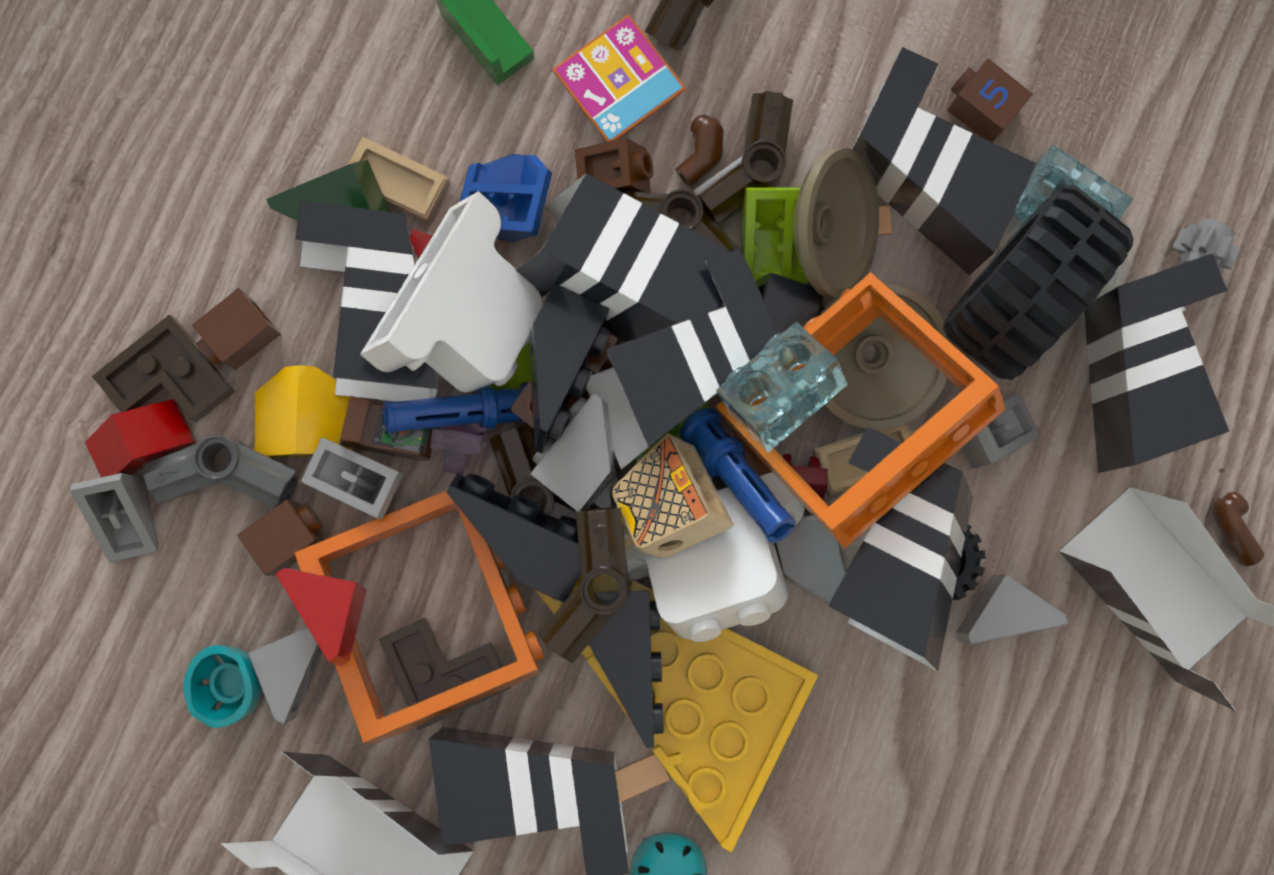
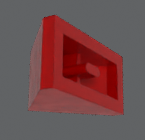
[85,399,197,478]
[275,568,367,666]

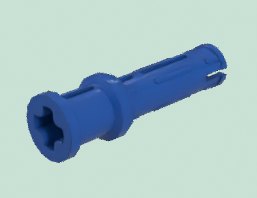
[383,382,529,434]
[680,408,796,543]

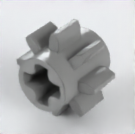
[1172,219,1241,274]

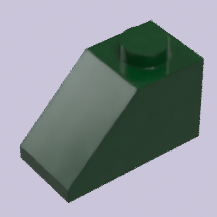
[266,159,390,221]

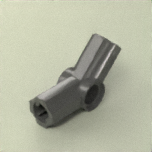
[143,435,300,508]

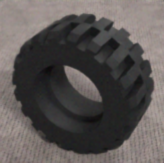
[943,184,1134,380]

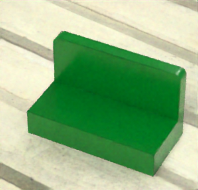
[436,0,534,86]

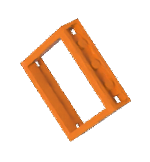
[716,272,1006,549]
[294,490,545,745]

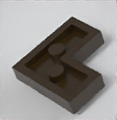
[92,315,235,422]
[379,618,511,731]

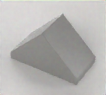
[962,393,1041,469]
[301,437,403,520]
[70,473,159,562]
[956,575,1068,644]
[248,627,323,724]

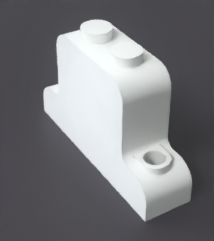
[360,191,542,393]
[626,472,805,642]

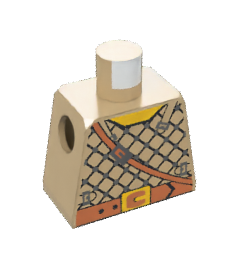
[612,434,734,558]

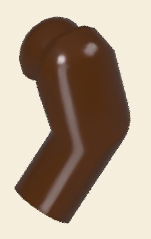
[675,114,724,187]
[1212,492,1265,567]

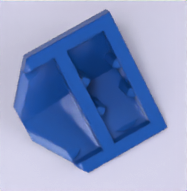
[460,154,552,243]

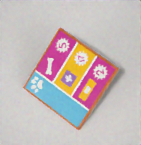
[552,14,686,142]

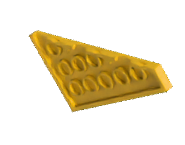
[536,574,819,853]

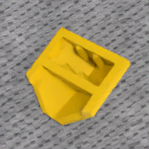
[255,365,354,458]

